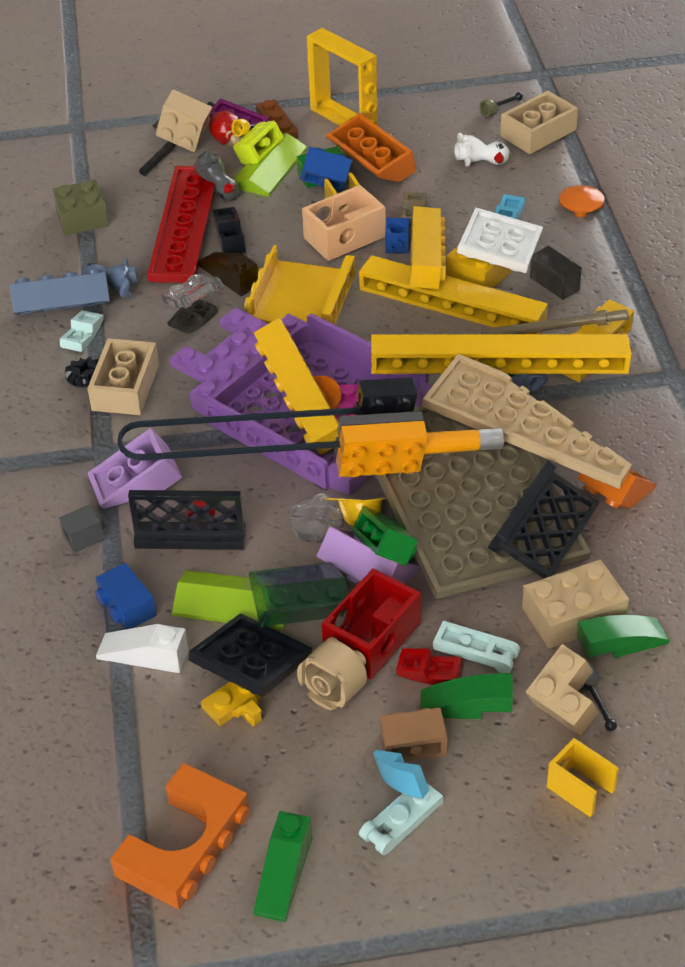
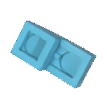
[494,194,525,220]
[373,750,429,799]

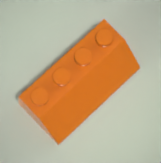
[326,113,416,182]

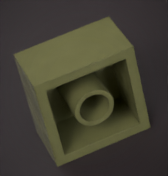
[52,180,109,236]

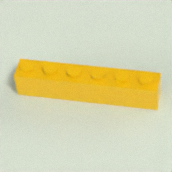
[410,206,446,289]
[254,317,338,455]

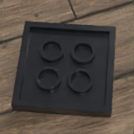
[188,613,313,697]

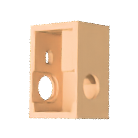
[302,185,386,261]

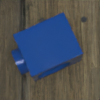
[385,218,409,253]

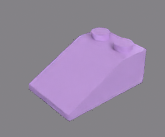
[88,428,182,509]

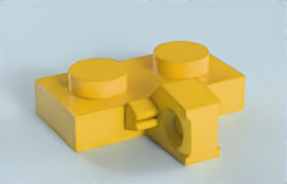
[201,682,267,727]

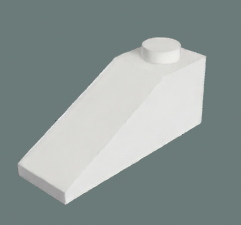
[96,624,189,673]

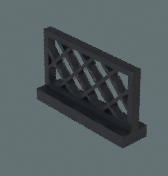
[488,461,599,579]
[128,490,246,550]

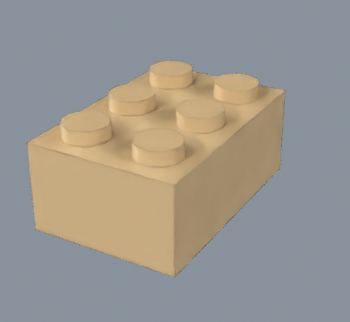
[500,91,578,154]
[87,338,159,415]
[522,559,629,649]

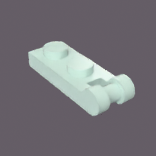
[433,621,520,673]
[359,784,443,856]

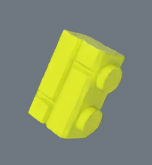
[233,121,284,165]

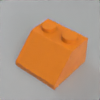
[577,469,657,509]

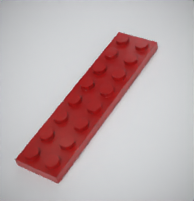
[147,166,216,284]

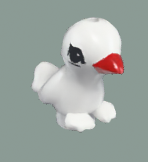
[454,133,510,167]

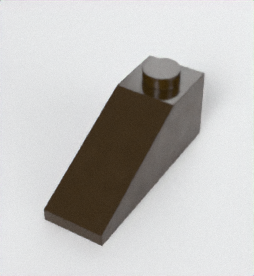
[198,252,258,297]

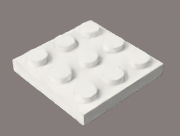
[457,208,543,273]

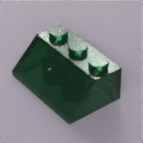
[248,563,349,627]

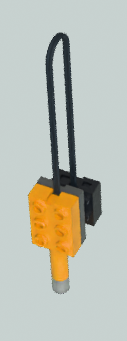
[118,377,504,477]

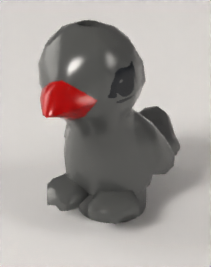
[194,150,240,201]

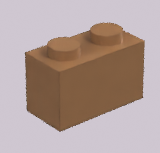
[380,708,447,762]

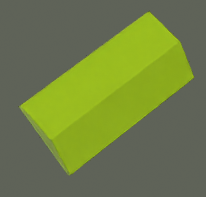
[234,133,307,197]
[172,570,296,630]

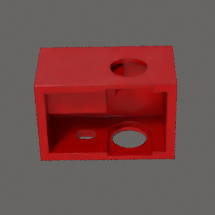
[321,568,421,680]

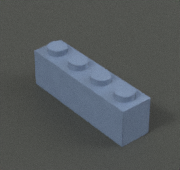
[9,269,110,315]

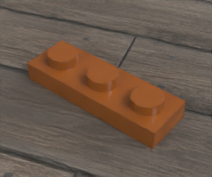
[256,99,298,139]

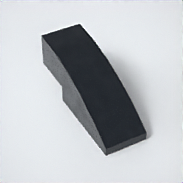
[212,207,246,254]

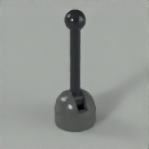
[581,664,617,731]

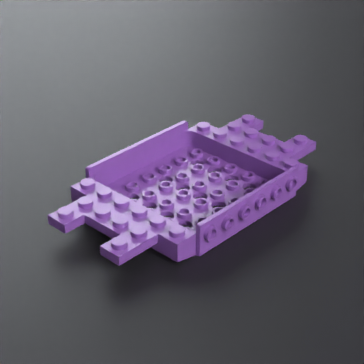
[169,307,432,495]

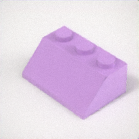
[316,526,420,585]

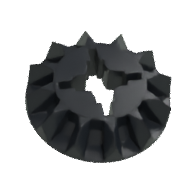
[65,356,99,387]

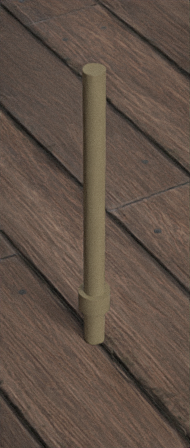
[481,309,629,334]

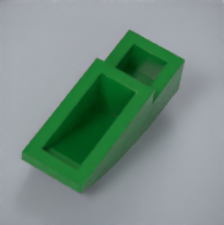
[577,615,669,658]
[420,673,513,719]

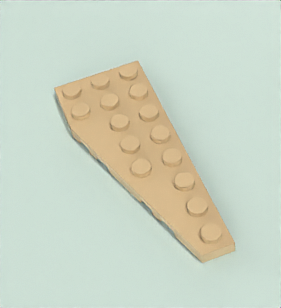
[422,354,632,489]

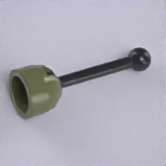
[479,92,523,117]

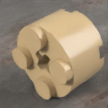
[297,637,367,710]

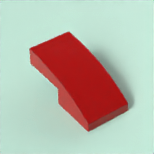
[396,648,464,685]

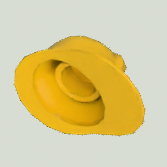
[323,497,387,527]

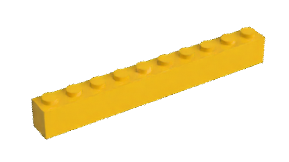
[371,334,632,374]

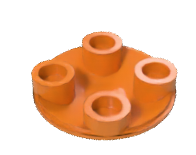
[559,185,605,217]

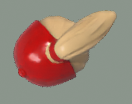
[208,110,244,147]

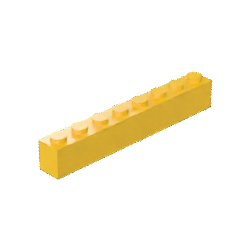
[359,255,548,334]

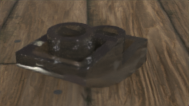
[167,298,218,334]

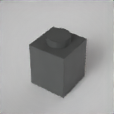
[59,505,105,553]

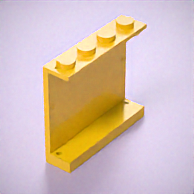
[244,245,356,325]

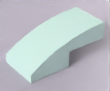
[60,310,104,352]

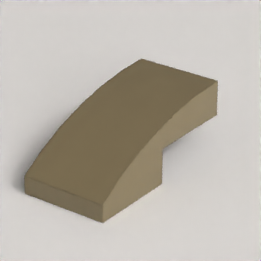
[401,192,427,227]

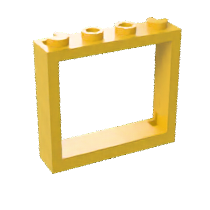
[307,28,378,126]

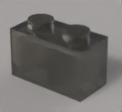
[530,246,582,300]

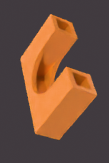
[110,763,250,910]

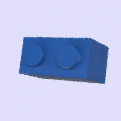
[300,147,352,192]
[95,563,157,630]

